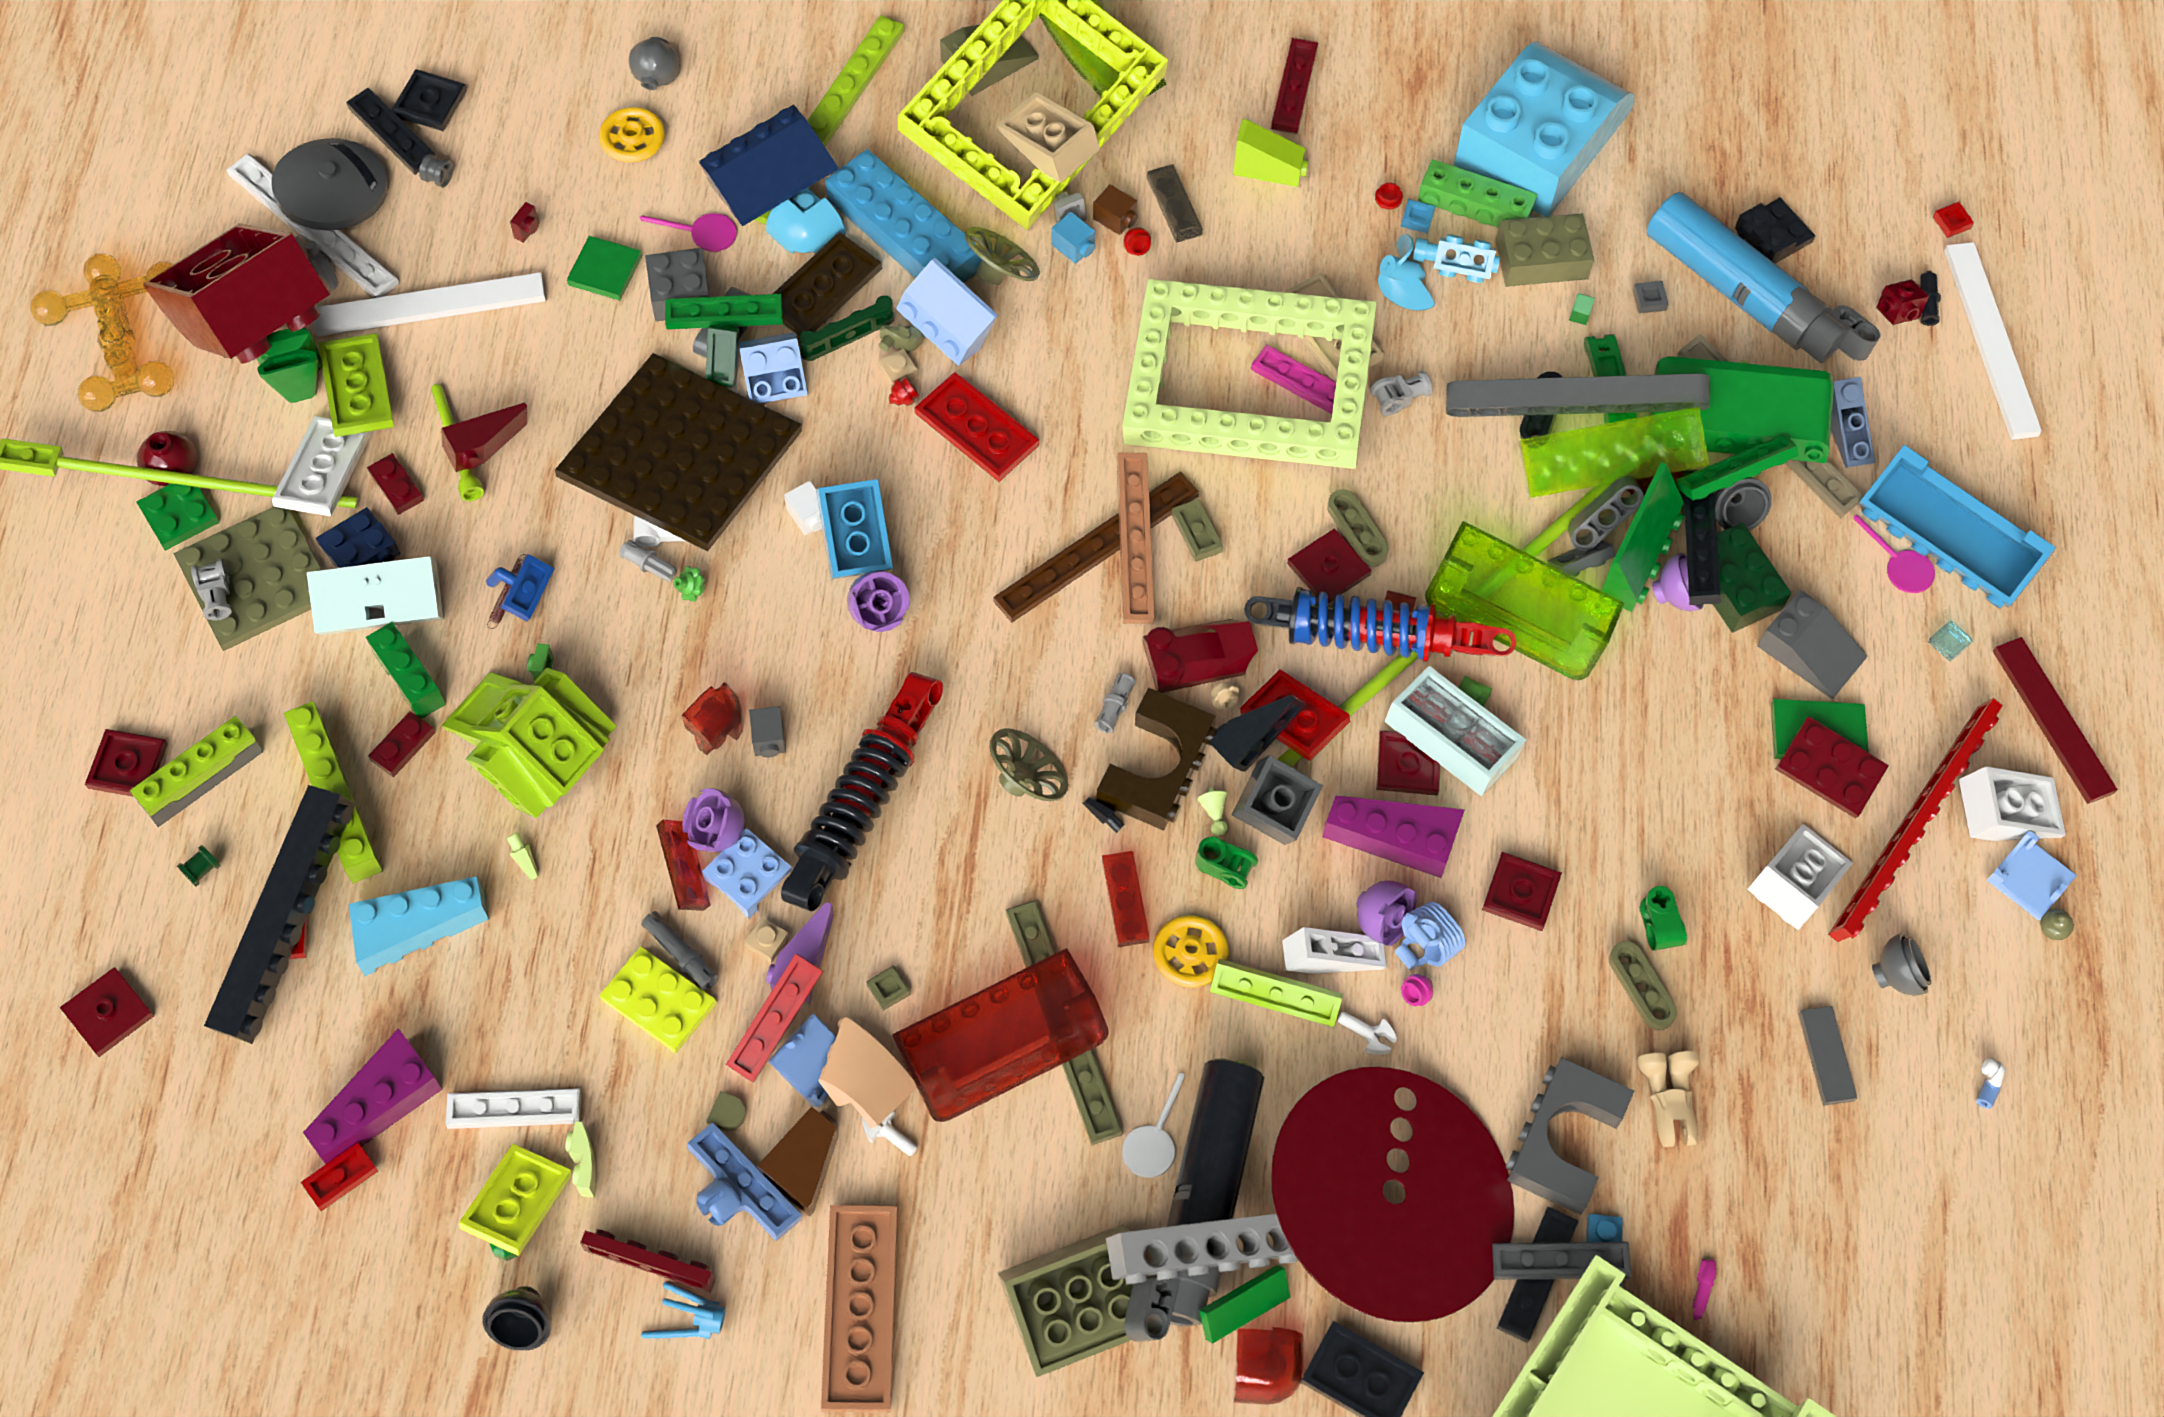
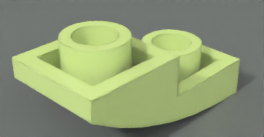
[566,1121,596,1198]

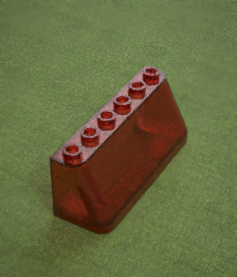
[892,948,1109,1122]

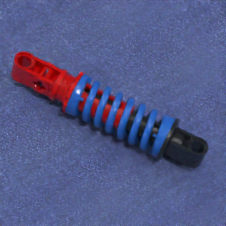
[1244,587,1516,662]

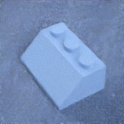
[896,258,998,366]

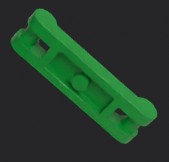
[1584,334,1637,426]

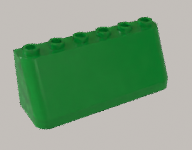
[1648,356,1834,463]

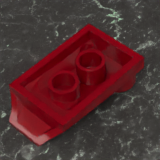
[1142,619,1258,693]

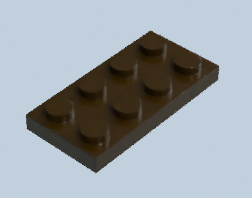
[773,232,882,336]

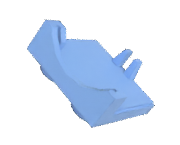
[702,828,792,919]
[1987,830,2077,920]

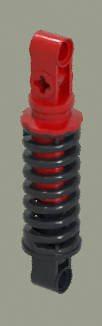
[781,672,943,911]

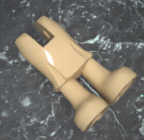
[1637,1051,1699,1147]

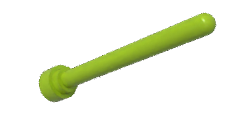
[431,384,484,502]

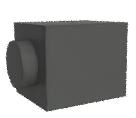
[749,706,786,758]

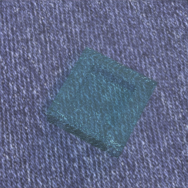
[1928,620,1973,662]

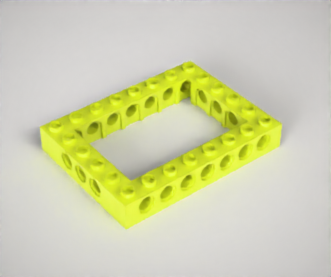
[898,0,1168,231]

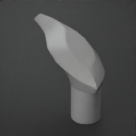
[305,241,337,289]

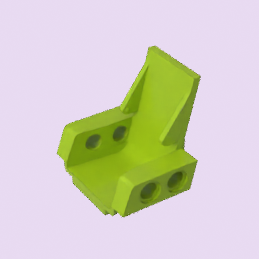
[441,668,617,818]

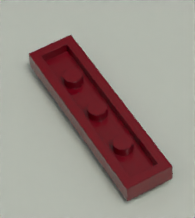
[1271,38,1318,134]
[580,1229,715,1293]

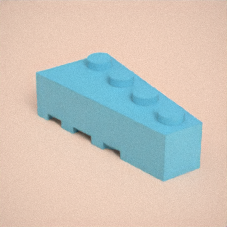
[348,876,488,976]

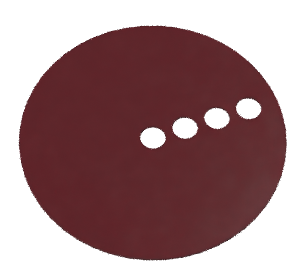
[1271,1067,1514,1323]

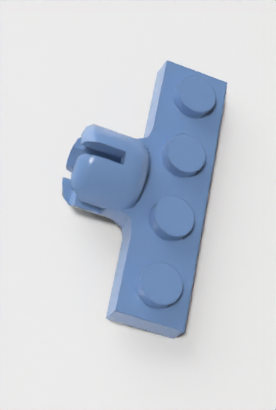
[687,1123,802,1241]

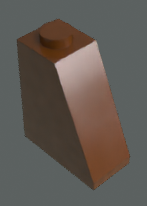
[757,1106,838,1217]

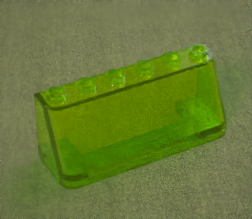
[1425,521,1625,680]

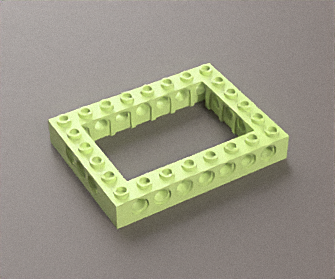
[1122,279,1377,469]

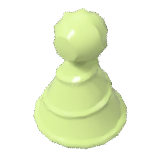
[1197,787,1228,836]

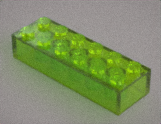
[1519,407,1709,499]

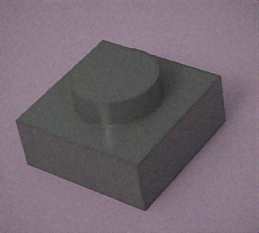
[1633,281,1669,313]

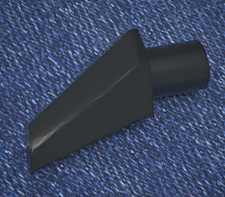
[1082,797,1125,833]

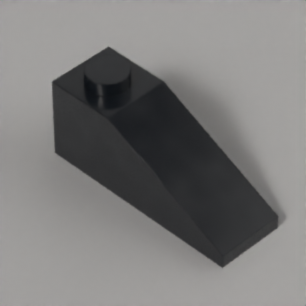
[1209,695,1307,772]

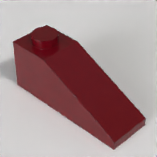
[441,402,527,472]

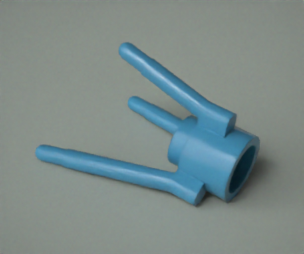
[641,1282,726,1339]

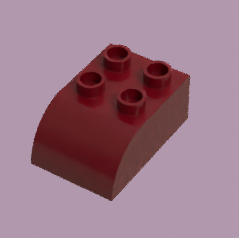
[143,223,330,364]

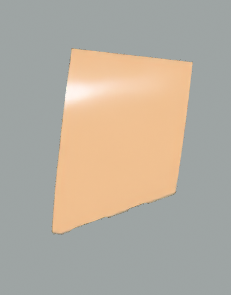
[818,1016,918,1128]

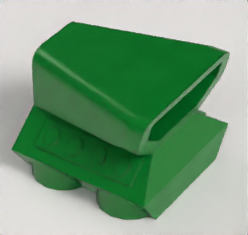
[257,328,322,403]

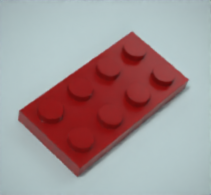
[914,372,1039,482]

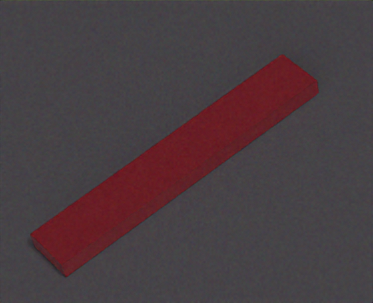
[1992,637,2118,804]

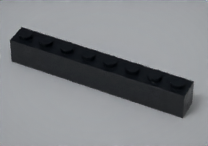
[204,785,355,1044]

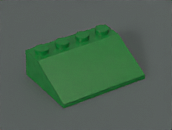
[1599,462,1685,612]

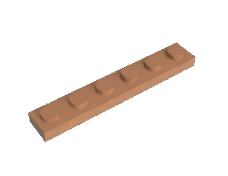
[1117,452,1154,624]

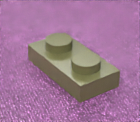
[1171,499,1223,562]

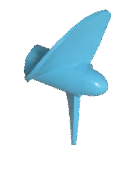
[1378,234,1435,311]

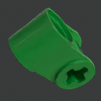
[1195,836,1258,889]
[1639,886,1687,951]

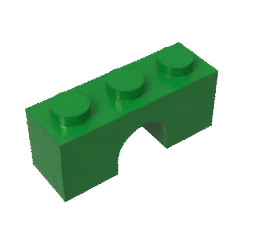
[365,622,446,719]

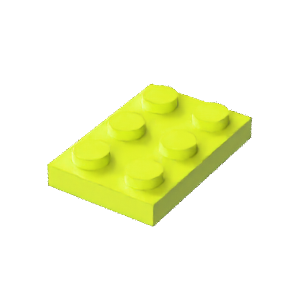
[599,946,717,1053]
[459,1144,571,1256]

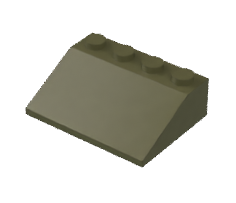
[998,1224,1147,1377]

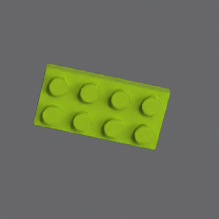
[318,333,394,437]

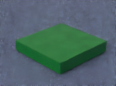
[566,236,642,301]

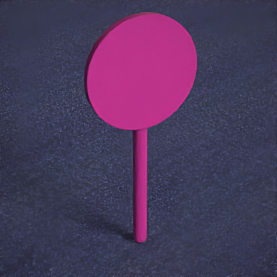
[640,213,737,252]
[1853,515,1935,593]

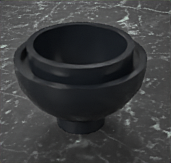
[482,1286,552,1351]

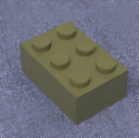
[1495,213,1594,287]

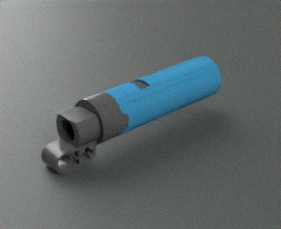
[1647,192,1880,363]

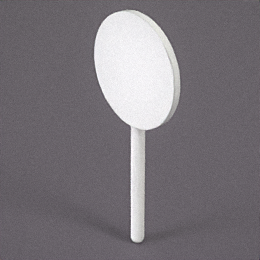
[1122,1073,1185,1178]

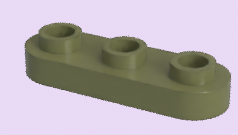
[1327,489,1388,567]
[1609,941,1677,1030]

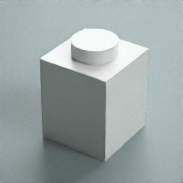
[784,481,822,535]

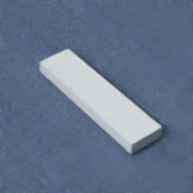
[446,1088,581,1129]

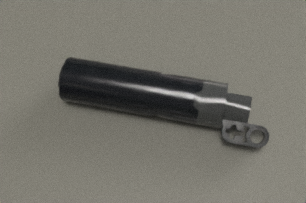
[1124,1058,1265,1342]

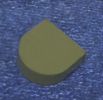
[706,1091,746,1131]

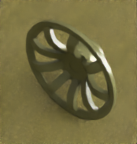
[964,227,1040,285]
[989,728,1069,802]

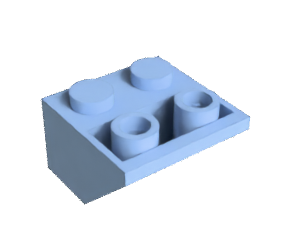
[738,332,808,404]

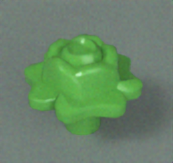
[673,566,705,602]

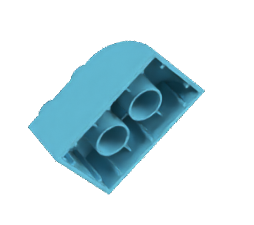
[1454,41,1634,217]

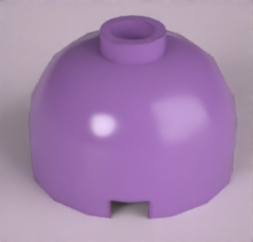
[847,571,910,632]
[682,788,745,852]
[1356,881,1417,946]

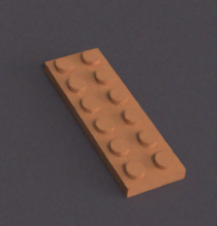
[821,1205,898,1412]

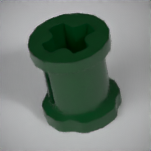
[177,845,221,887]

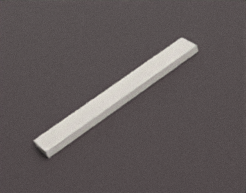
[227,153,399,298]
[1944,242,2042,440]
[313,272,546,337]

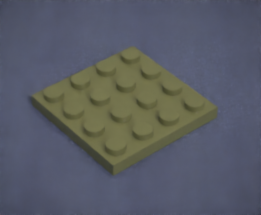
[173,507,321,651]

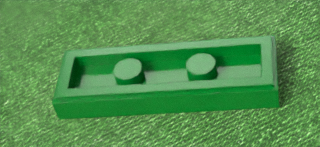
[1199,1265,1291,1344]

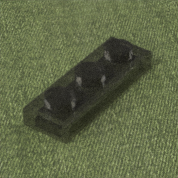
[1147,164,1203,243]

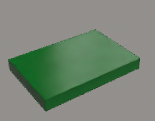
[1771,699,1869,759]

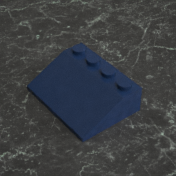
[698,104,839,227]

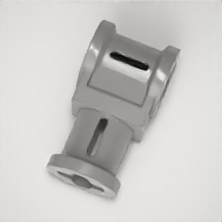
[1370,371,1432,416]
[191,558,232,621]

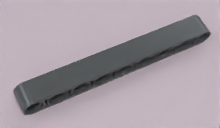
[1446,374,1710,417]

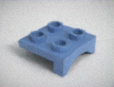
[768,1014,836,1107]

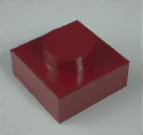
[510,202,539,243]

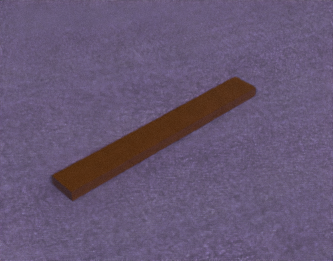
[993,471,1199,623]

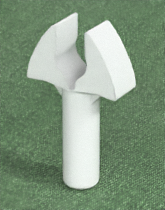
[1337,1011,1397,1055]
[862,1111,917,1156]

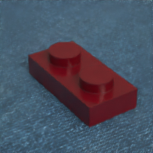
[367,453,424,515]
[368,711,436,778]

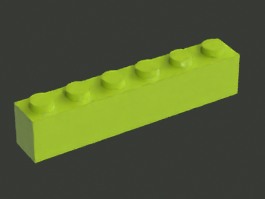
[284,701,383,884]

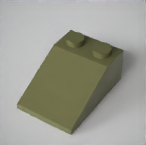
[940,25,1038,96]

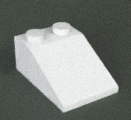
[1959,766,2066,841]
[1747,824,1853,930]

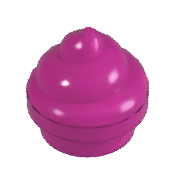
[1401,974,1434,1006]

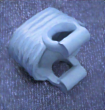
[1395,901,1466,970]

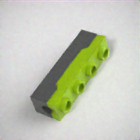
[130,715,263,827]

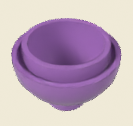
[1652,553,1703,612]

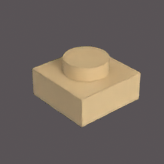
[878,348,918,386]
[744,917,789,963]

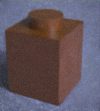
[1093,184,1138,235]

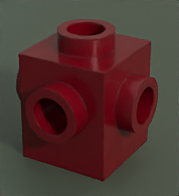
[1876,279,1929,325]

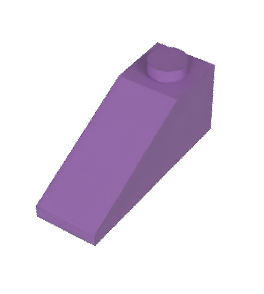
[766,902,834,1003]

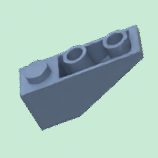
[1831,377,1875,468]

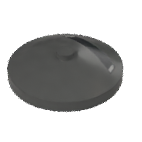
[271,138,388,230]

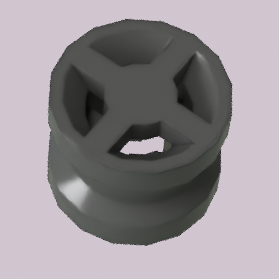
[419,154,453,188]

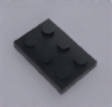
[1300,1320,1424,1417]

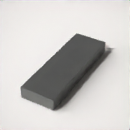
[1798,1006,1857,1106]

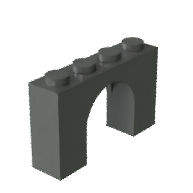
[1506,1057,1634,1215]

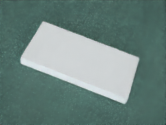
[272,416,372,517]

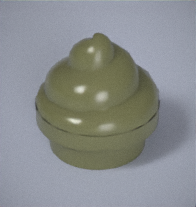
[2040,908,2074,940]

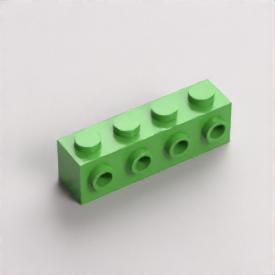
[1417,159,1537,228]

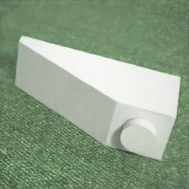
[1282,927,1387,974]

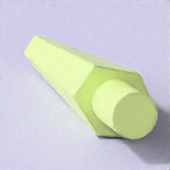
[506,832,539,880]

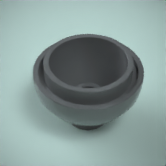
[1714,477,1772,530]
[1872,933,1931,996]

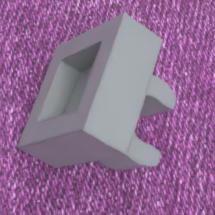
[1054,192,1087,223]

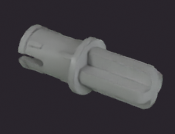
[620,540,677,582]

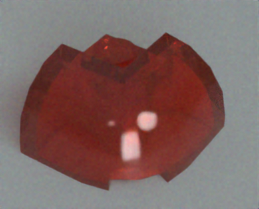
[682,682,745,755]
[1234,1327,1304,1405]

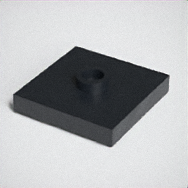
[392,69,467,131]

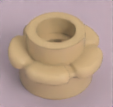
[1211,682,1240,710]

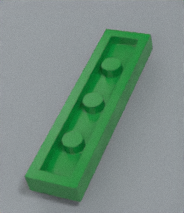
[665,294,783,330]
[1677,435,1799,500]

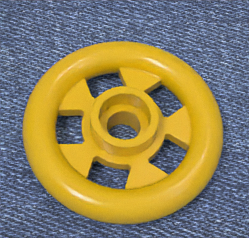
[599,107,665,163]
[1153,915,1229,988]

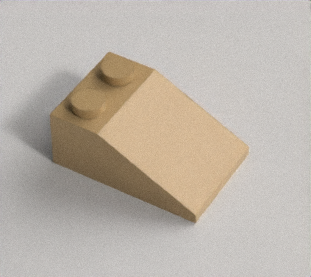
[996,92,1100,183]

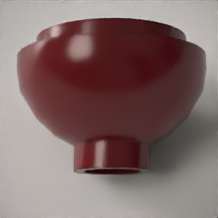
[137,431,198,486]

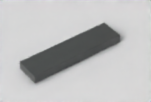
[1492,1242,1632,1280]

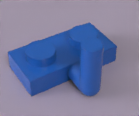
[486,554,555,622]

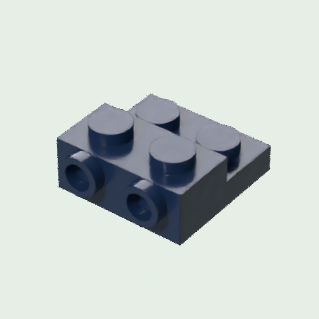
[315,507,400,568]

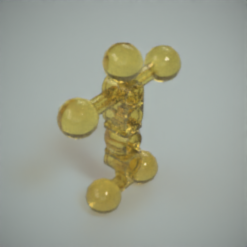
[30,253,175,412]

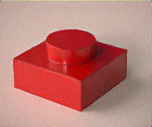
[1933,202,1974,238]

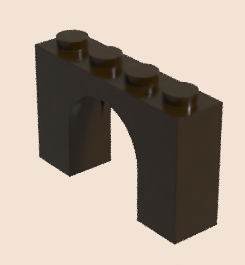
[1096,688,1217,831]

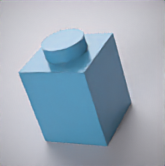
[1051,212,1095,264]

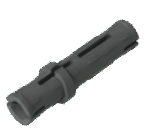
[641,911,719,991]

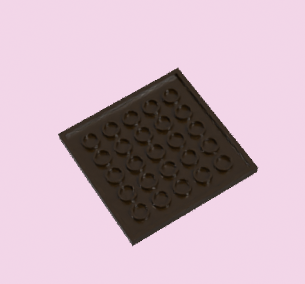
[555,353,802,551]

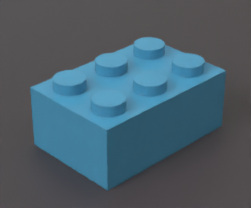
[816,479,893,580]

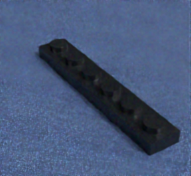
[1683,470,1721,605]

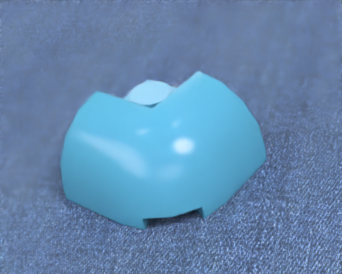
[766,188,845,254]

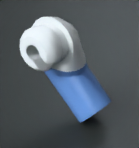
[1976,1058,2005,1109]

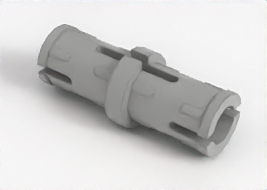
[1095,673,1136,733]

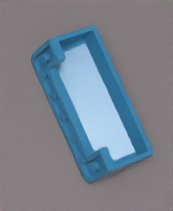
[1860,445,2056,609]

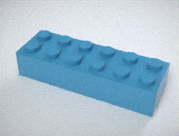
[825,149,982,283]

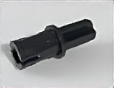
[1920,271,1941,326]

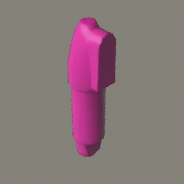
[1692,1259,1717,1320]

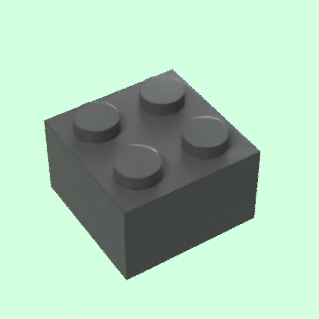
[645,248,710,322]
[1231,755,1323,845]

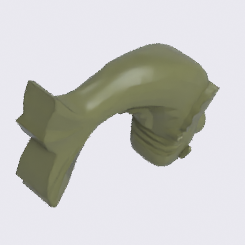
[879,324,925,355]

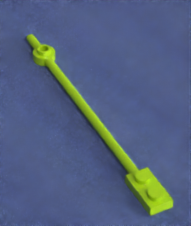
[0,438,359,509]

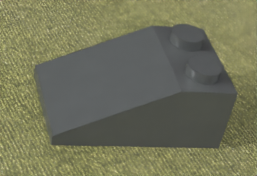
[1758,590,1868,700]

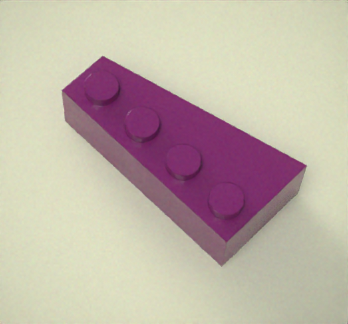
[1322,795,1465,878]
[303,1028,442,1164]

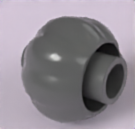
[629,37,680,90]

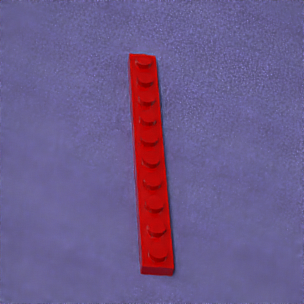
[1828,698,2003,942]

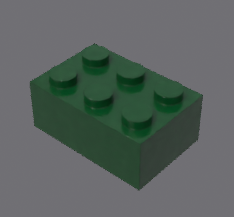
[1713,522,1791,633]

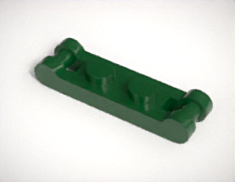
[799,295,894,361]

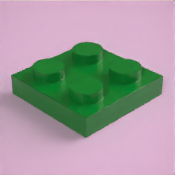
[136,483,219,551]

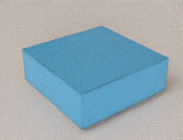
[1401,199,1435,234]

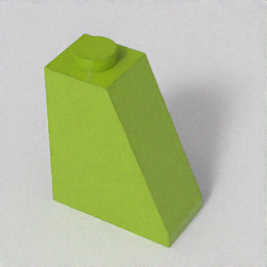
[1233,119,1309,187]

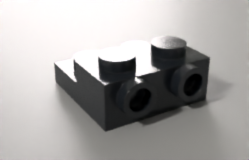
[1735,197,1816,264]

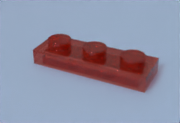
[656,819,711,911]
[1101,851,1150,947]

